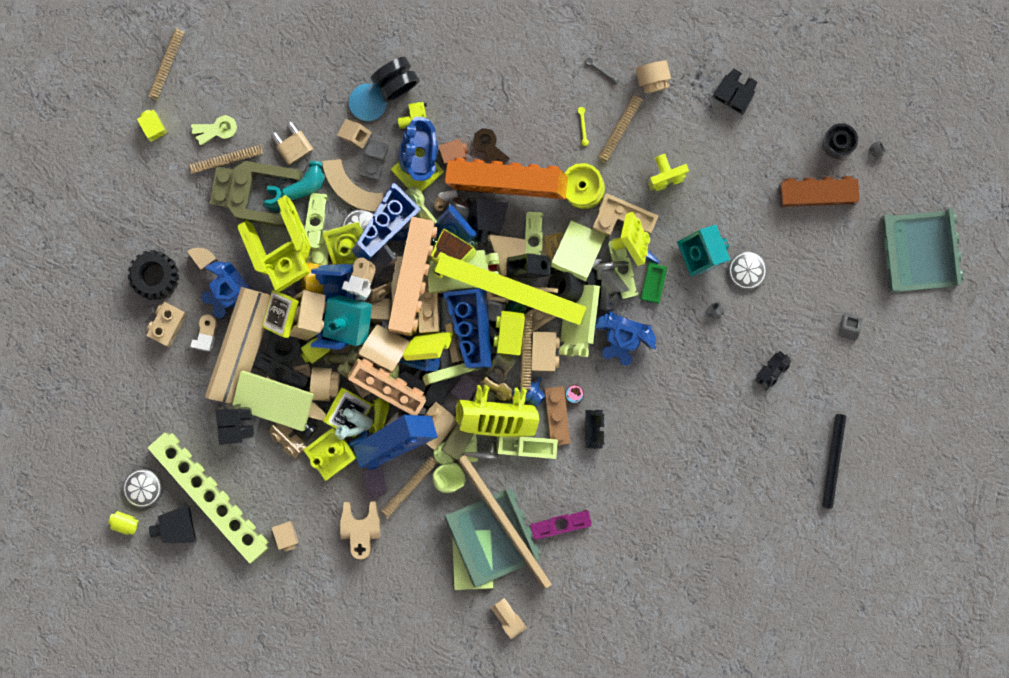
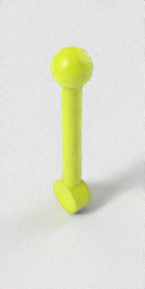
[578,107,589,146]

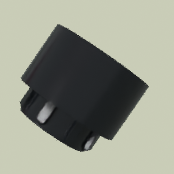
[822,123,858,159]

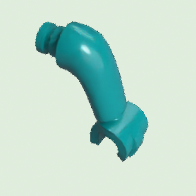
[263,161,325,212]

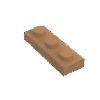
[545,386,570,445]

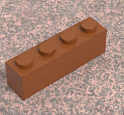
[779,176,859,207]

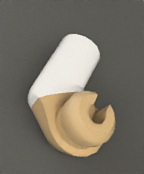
[434,189,458,212]

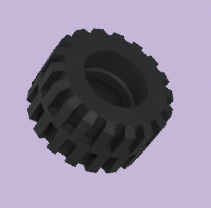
[128,250,179,300]

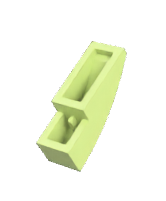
[495,436,558,459]

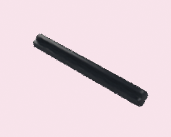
[822,414,846,509]

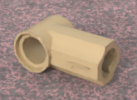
[491,598,527,639]

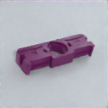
[530,510,591,539]

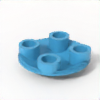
[349,84,387,122]

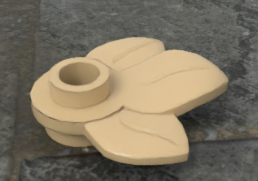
[480,377,512,401]

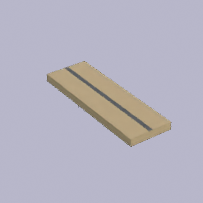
[205,287,271,404]

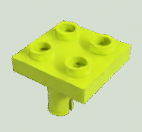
[304,427,357,481]

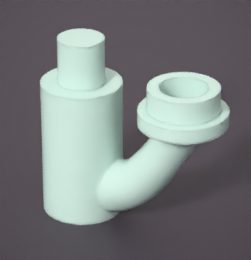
[335,408,373,440]

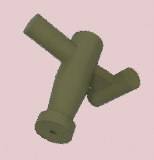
[324,345,362,379]

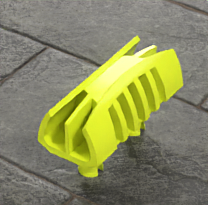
[456,385,539,437]

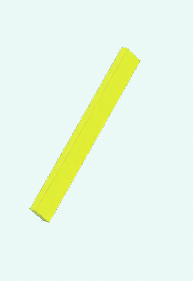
[434,253,586,325]

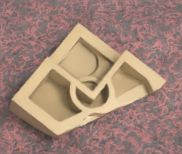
[487,235,527,279]

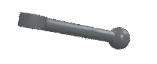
[585,58,619,84]

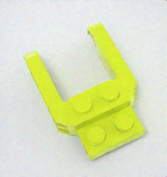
[238,195,311,292]

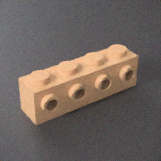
[348,359,426,415]

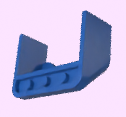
[311,264,360,349]

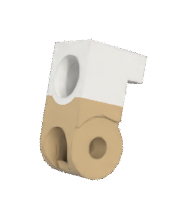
[342,258,375,298]
[191,315,218,353]

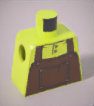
[431,229,477,279]

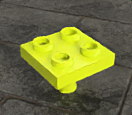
[648,154,689,192]
[612,212,650,266]
[322,221,363,265]

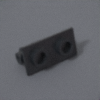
[755,351,791,391]
[585,410,605,449]

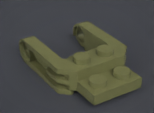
[209,161,303,228]

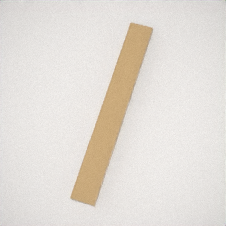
[458,455,552,589]

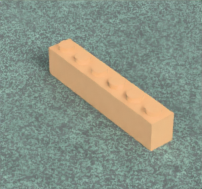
[388,217,438,336]

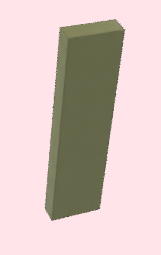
[441,385,496,460]

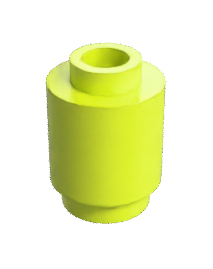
[108,511,139,535]

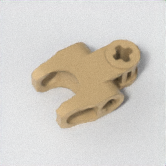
[340,501,380,560]

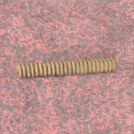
[148,27,185,100]
[598,94,643,163]
[189,144,263,174]
[520,314,533,390]
[381,456,438,519]

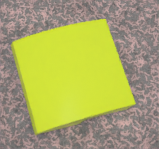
[403,332,454,361]

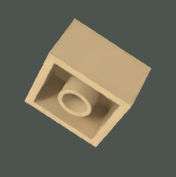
[289,290,327,340]

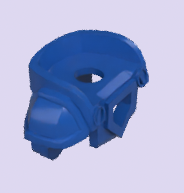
[398,117,438,181]
[202,261,252,319]
[595,311,657,366]

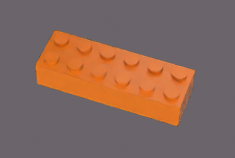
[445,158,568,200]

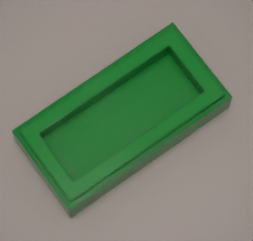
[640,262,668,304]

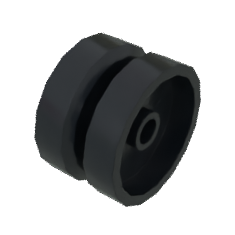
[370,57,420,102]

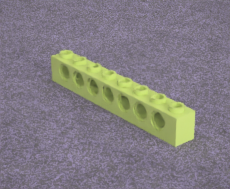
[148,432,269,564]

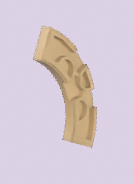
[322,159,383,212]

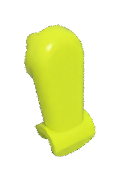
[369,398,389,433]

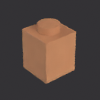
[439,139,469,167]

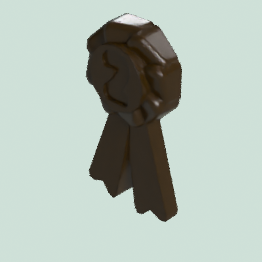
[473,128,510,165]

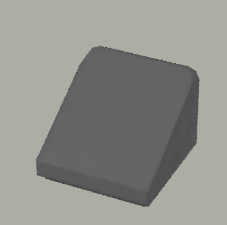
[838,313,863,341]

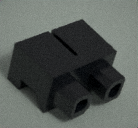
[712,68,757,115]
[215,404,254,445]

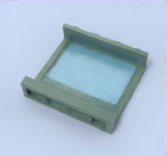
[881,208,964,293]
[444,488,541,588]

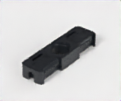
[252,352,311,391]

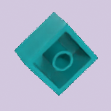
[677,225,730,277]
[323,295,372,346]

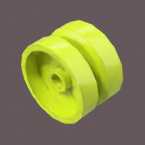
[564,163,605,209]

